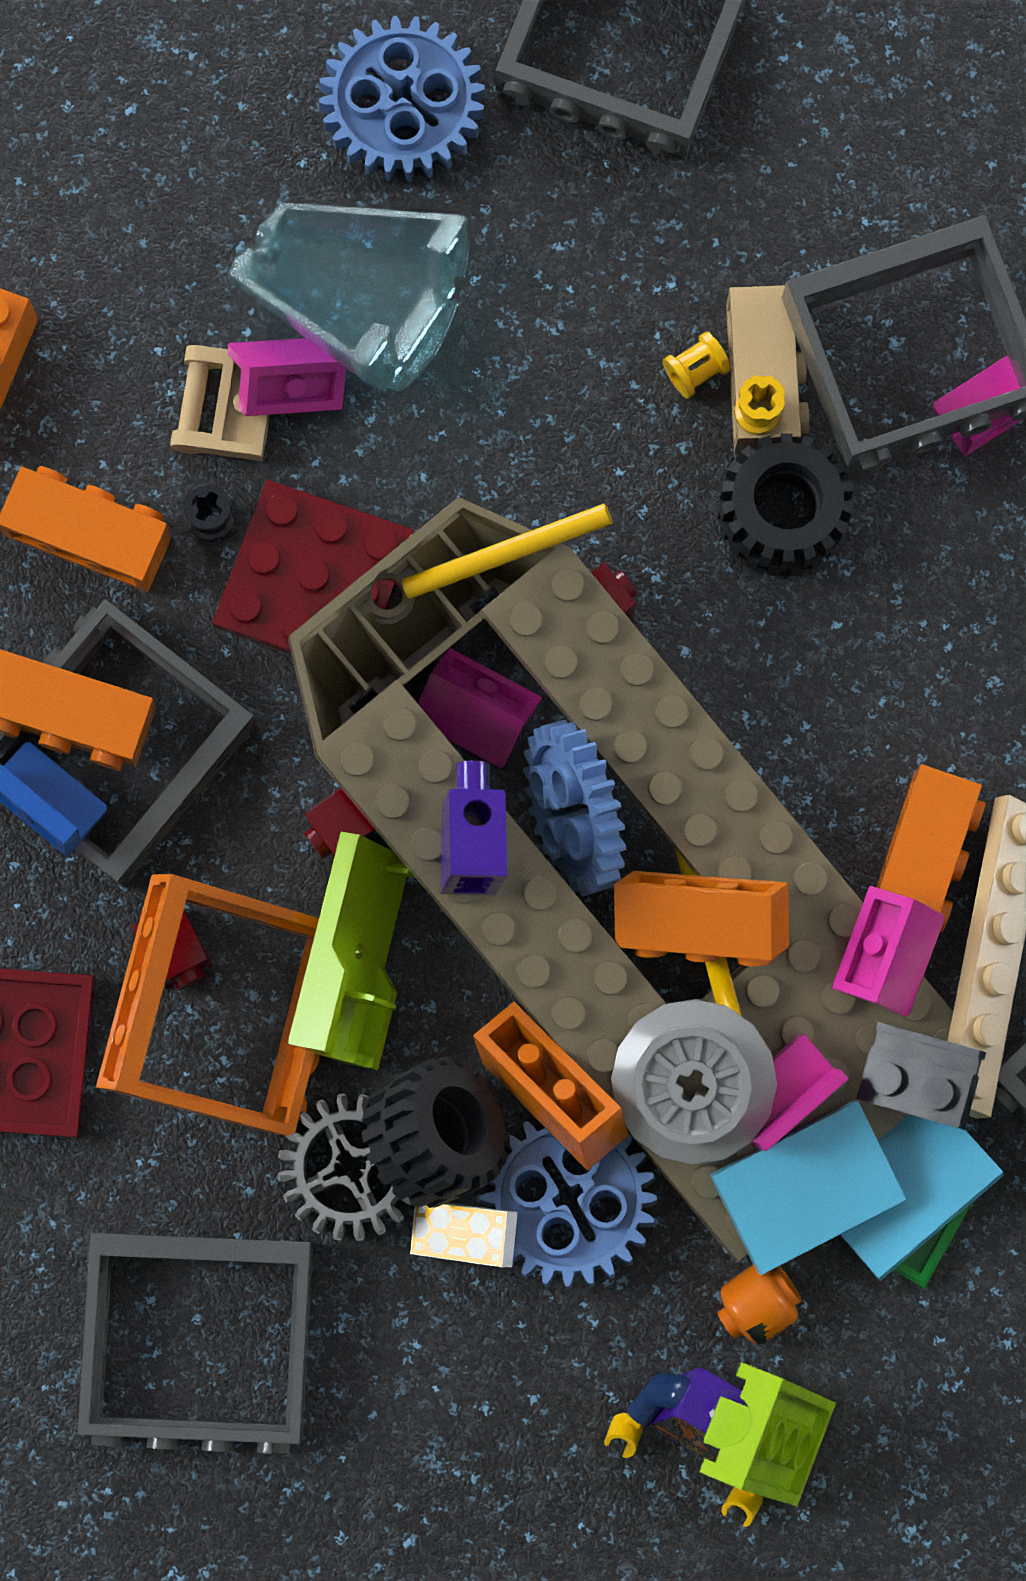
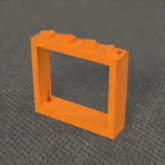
[96,874,320,1136]

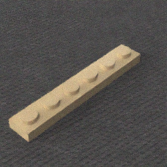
[948,795,1026,1119]

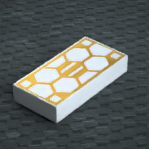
[410,1203,517,1267]

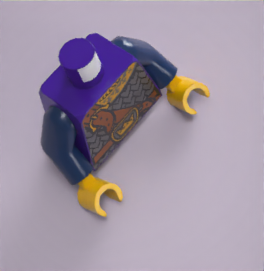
[604,1368,763,1527]

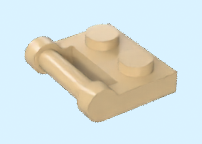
[170,345,270,461]

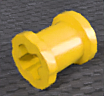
[662,332,731,399]
[734,375,785,435]

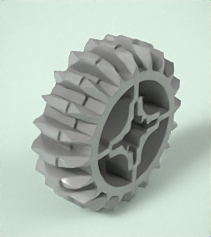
[278,1094,413,1241]

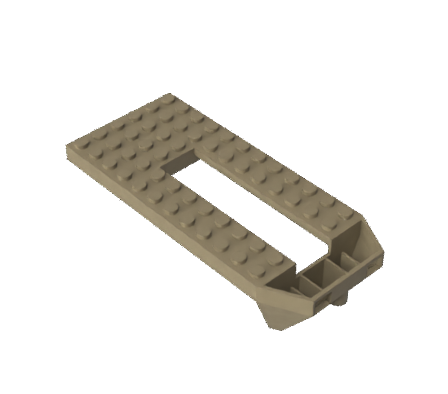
[288,497,953,1261]

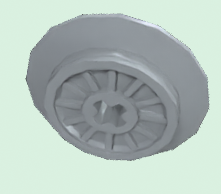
[611,999,777,1165]

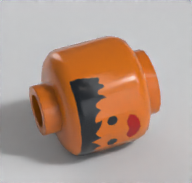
[717,1265,802,1345]

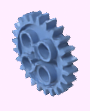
[319,16,485,182]
[523,720,626,896]
[480,1121,657,1290]

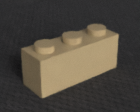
[726,285,809,453]

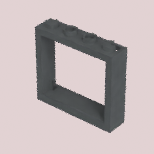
[496,0,746,158]
[782,215,1026,471]
[0,599,257,888]
[77,1233,313,1454]

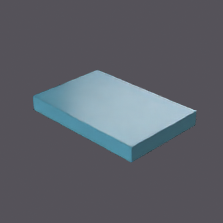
[709,1100,906,1275]
[839,1114,1004,1281]

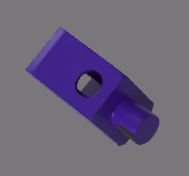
[441,761,507,895]

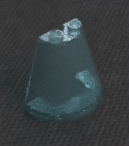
[229,202,469,392]

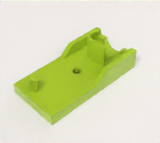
[288,832,415,1070]
[700,1362,836,1506]

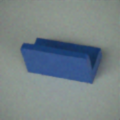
[0,742,107,857]

